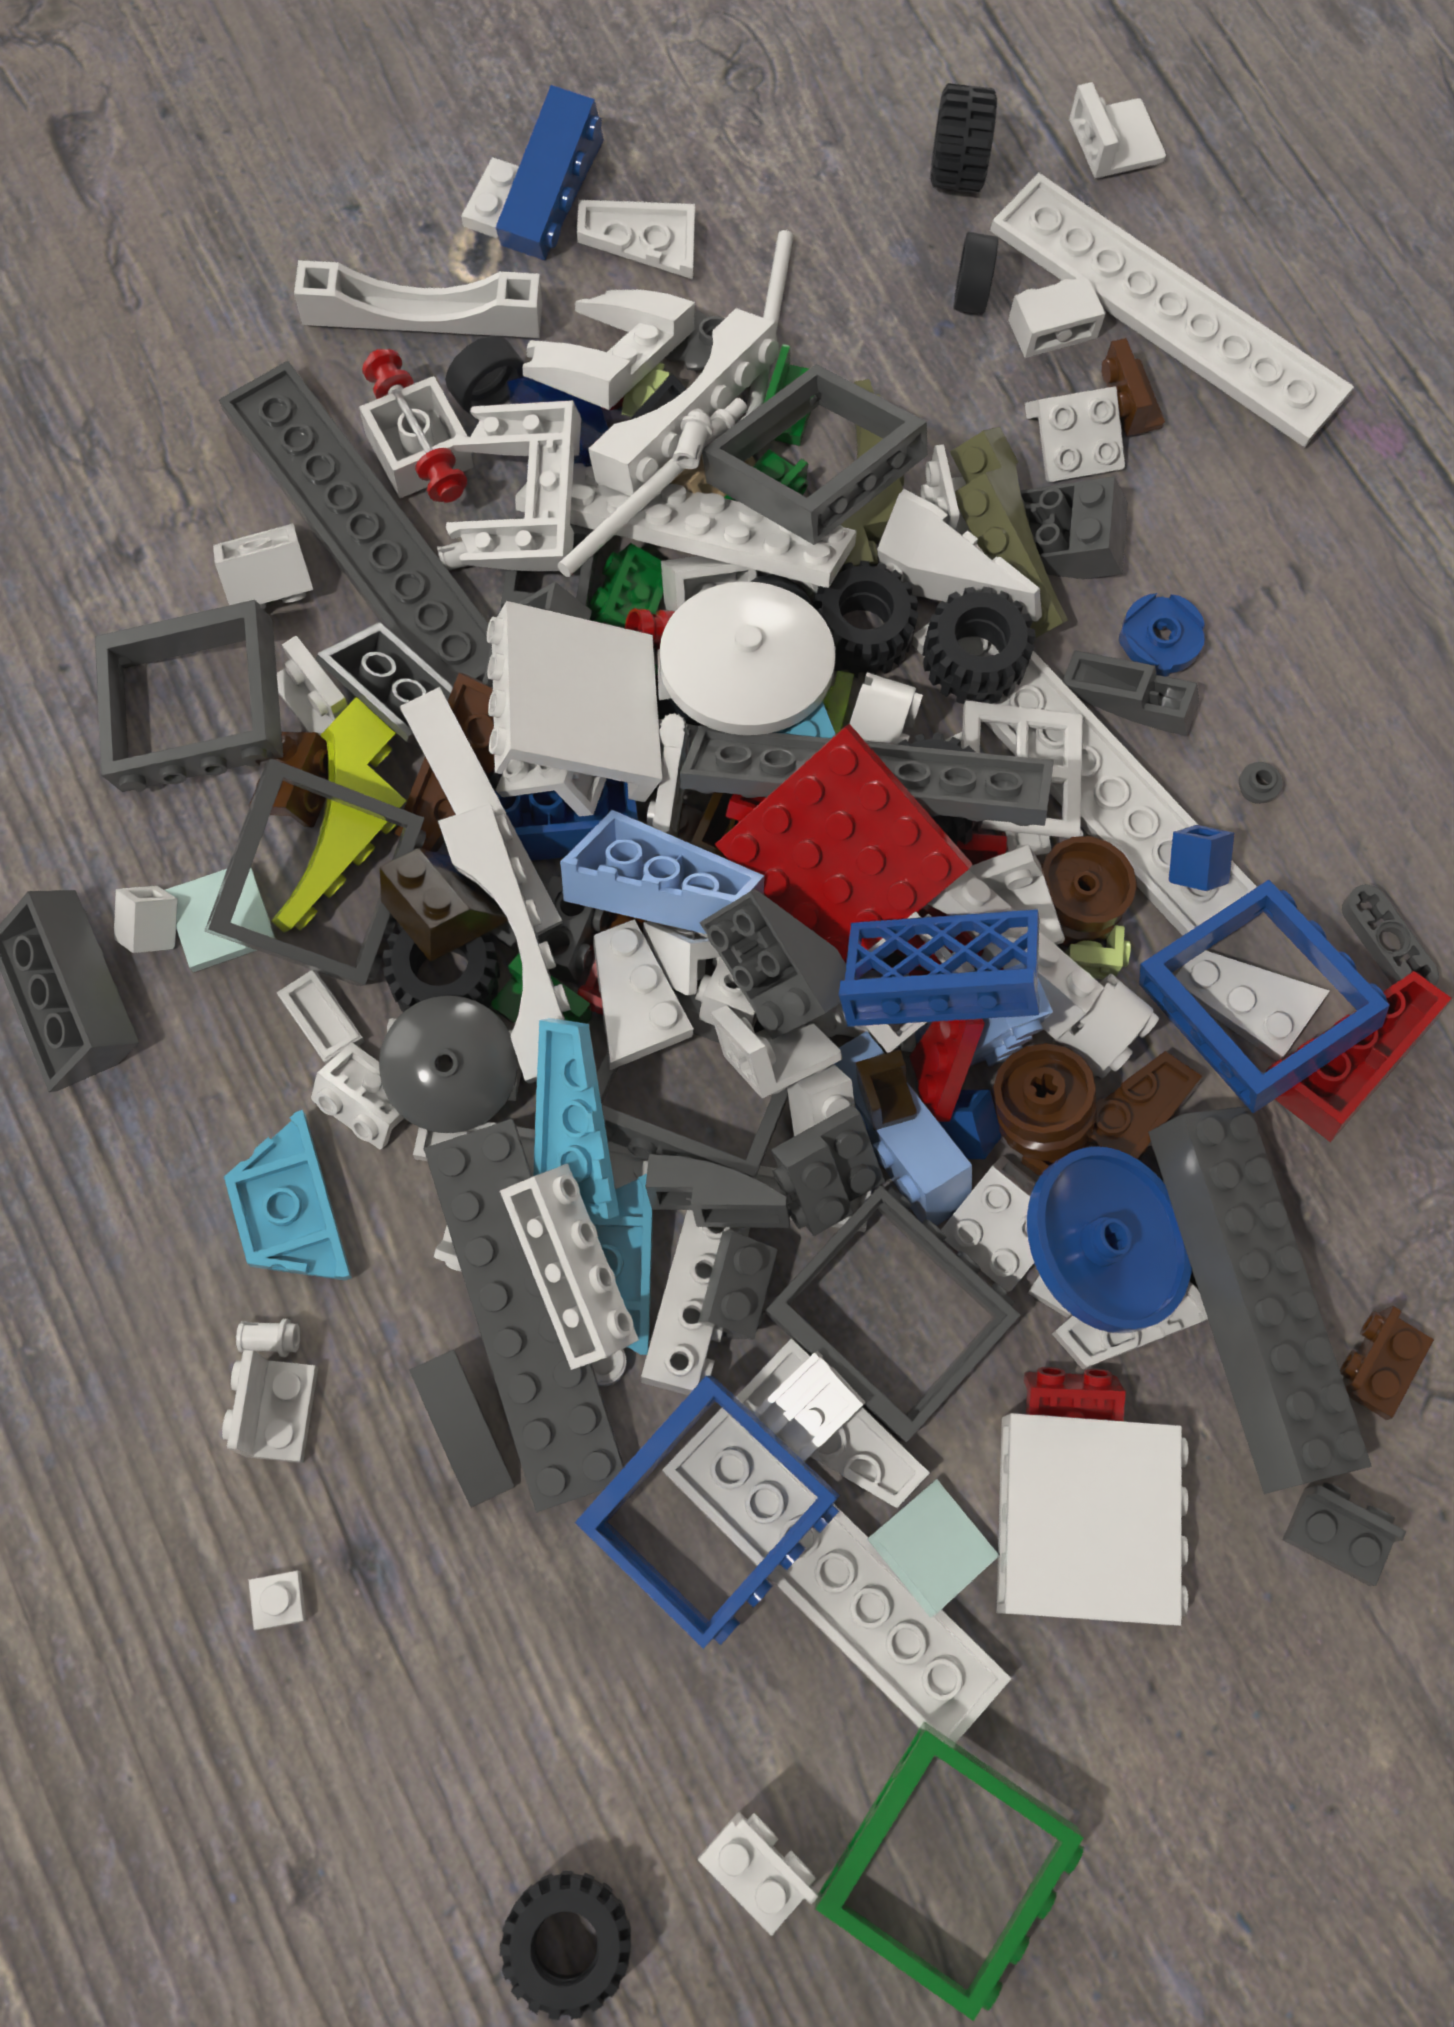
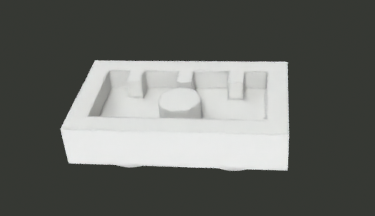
[277,636,348,735]
[311,1042,404,1149]

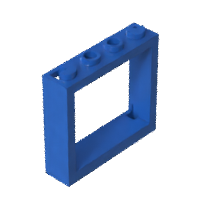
[1139,880,1390,1113]
[575,1375,840,1649]

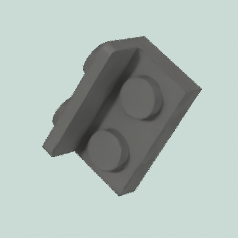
[1283,1483,1406,1586]

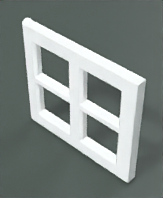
[962,701,1083,838]

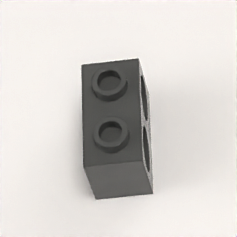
[519,875,611,984]

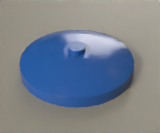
[1027,1147,1192,1334]

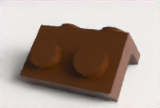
[1101,338,1165,436]
[249,732,328,828]

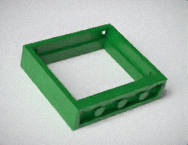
[815,1721,1084,2021]

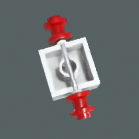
[359,349,473,503]

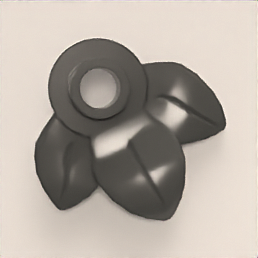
[665,311,725,370]

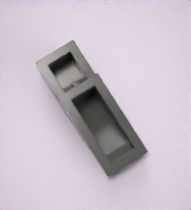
[1062,650,1199,736]
[645,1154,790,1228]
[409,1349,515,1508]

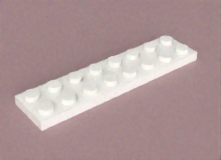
[515,462,857,588]
[662,1408,1012,1743]

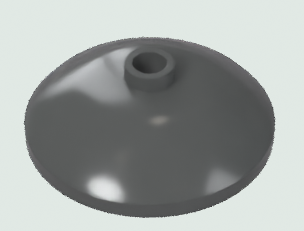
[379,996,518,1133]

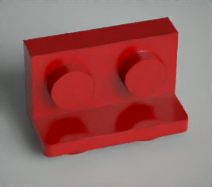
[1024,1367,1126,1422]

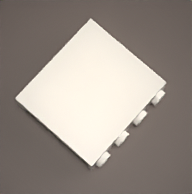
[487,601,662,802]
[997,1413,1188,1626]

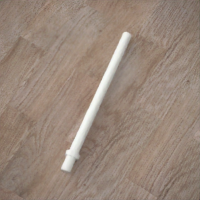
[741,230,793,420]
[557,398,748,577]

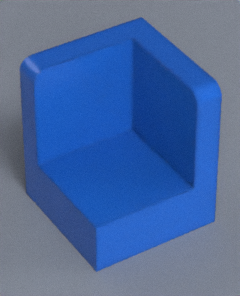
[1169,825,1234,891]
[939,1090,1001,1159]

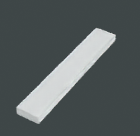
[400,687,563,936]

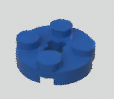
[1119,593,1205,677]

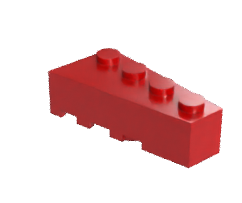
[1265,971,1452,1142]

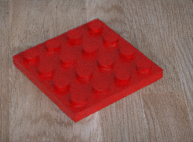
[715,723,973,964]

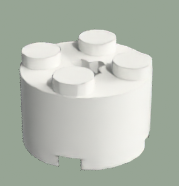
[850,672,923,745]
[1052,974,1159,1079]

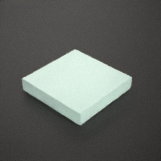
[165,867,276,972]
[867,1479,1000,1618]

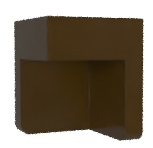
[856,1050,917,1130]

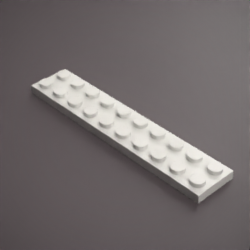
[990,173,1354,447]
[911,623,1257,936]

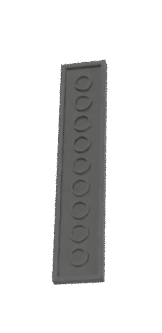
[219,361,491,686]

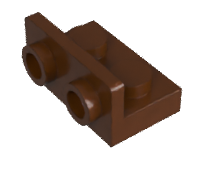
[1340,1305,1434,1420]

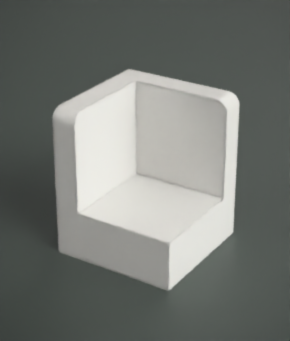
[114,886,177,953]

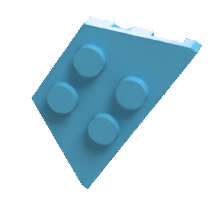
[224,1110,352,1281]
[589,1174,653,1355]

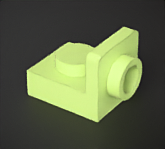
[1065,925,1131,979]

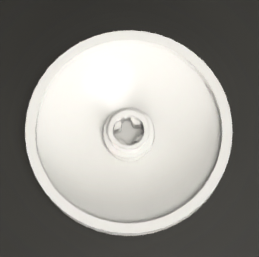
[660,582,835,735]

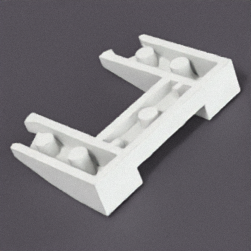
[523,290,695,410]
[446,401,581,571]

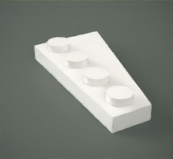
[736,1338,930,1508]

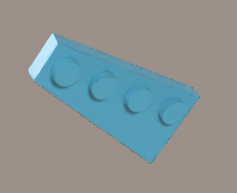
[533,1018,619,1219]

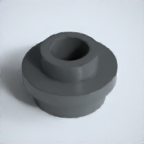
[1239,762,1283,804]

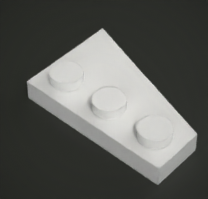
[593,919,693,1070]

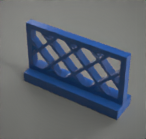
[839,909,1040,1027]

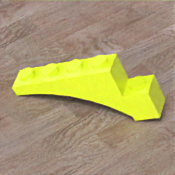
[271,697,406,933]

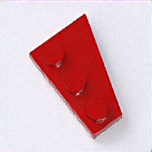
[909,1019,985,1122]

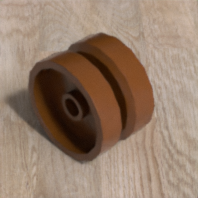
[1041,836,1137,948]
[993,1043,1097,1161]

